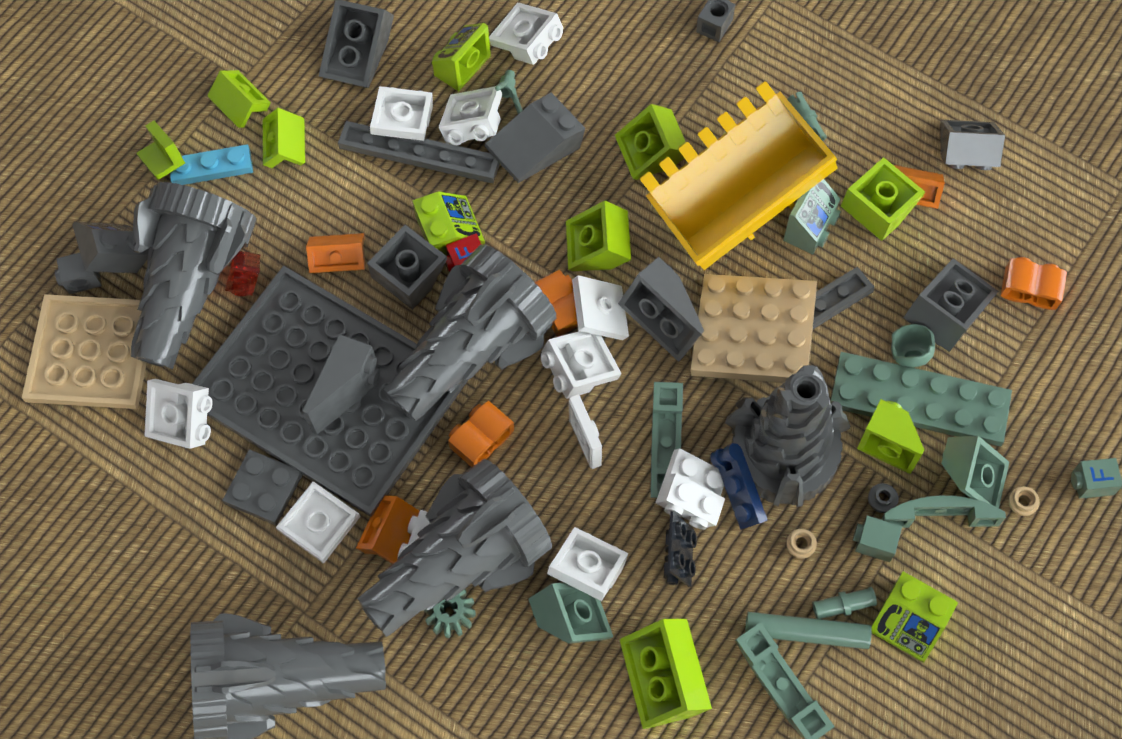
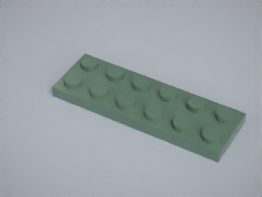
[830,352,1012,447]

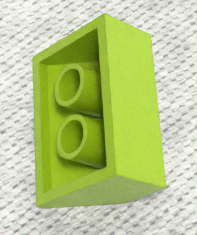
[619,619,712,729]

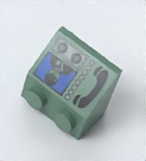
[783,179,841,255]

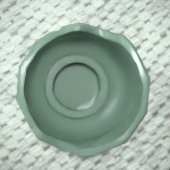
[891,324,935,368]

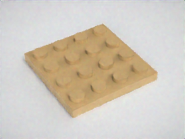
[691,274,817,383]
[22,294,147,409]

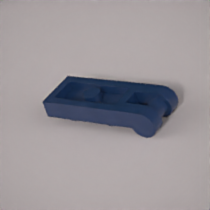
[710,443,768,530]

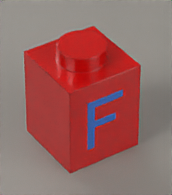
[445,233,481,273]

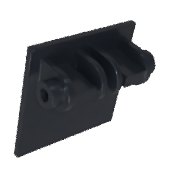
[663,511,697,587]

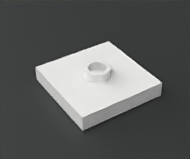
[572,275,629,340]
[569,394,602,469]
[276,482,360,563]

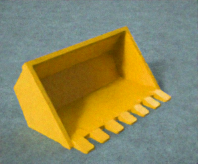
[640,81,838,270]

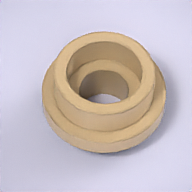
[1009,486,1040,516]
[786,529,817,559]

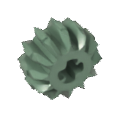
[424,590,476,638]

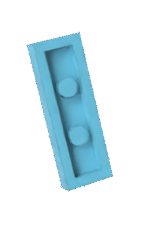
[170,144,253,185]

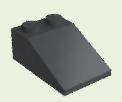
[319,0,394,88]
[485,92,585,183]
[618,257,704,362]
[903,258,999,352]
[302,334,380,434]

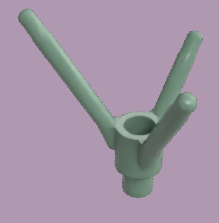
[495,70,523,114]

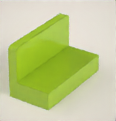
[208,70,271,128]
[263,108,305,168]
[137,120,185,180]

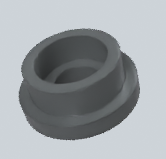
[868,483,898,513]

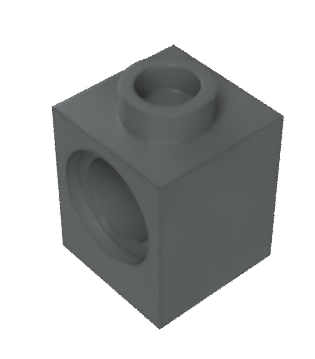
[696,0,735,42]
[55,253,102,295]

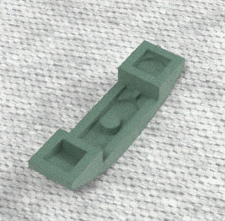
[651,382,683,498]
[881,495,1006,528]
[735,622,835,739]

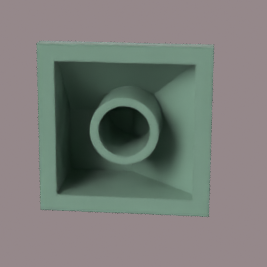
[941,436,1009,508]
[528,583,613,644]

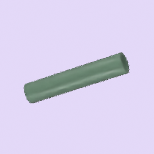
[745,612,872,649]

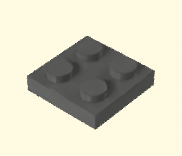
[222,449,303,526]

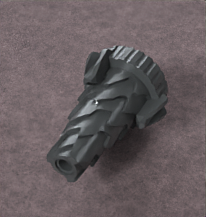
[131,182,257,370]
[383,244,557,421]
[725,365,851,507]
[357,459,552,637]
[190,613,386,739]

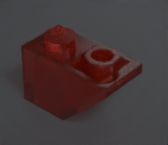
[225,251,261,296]

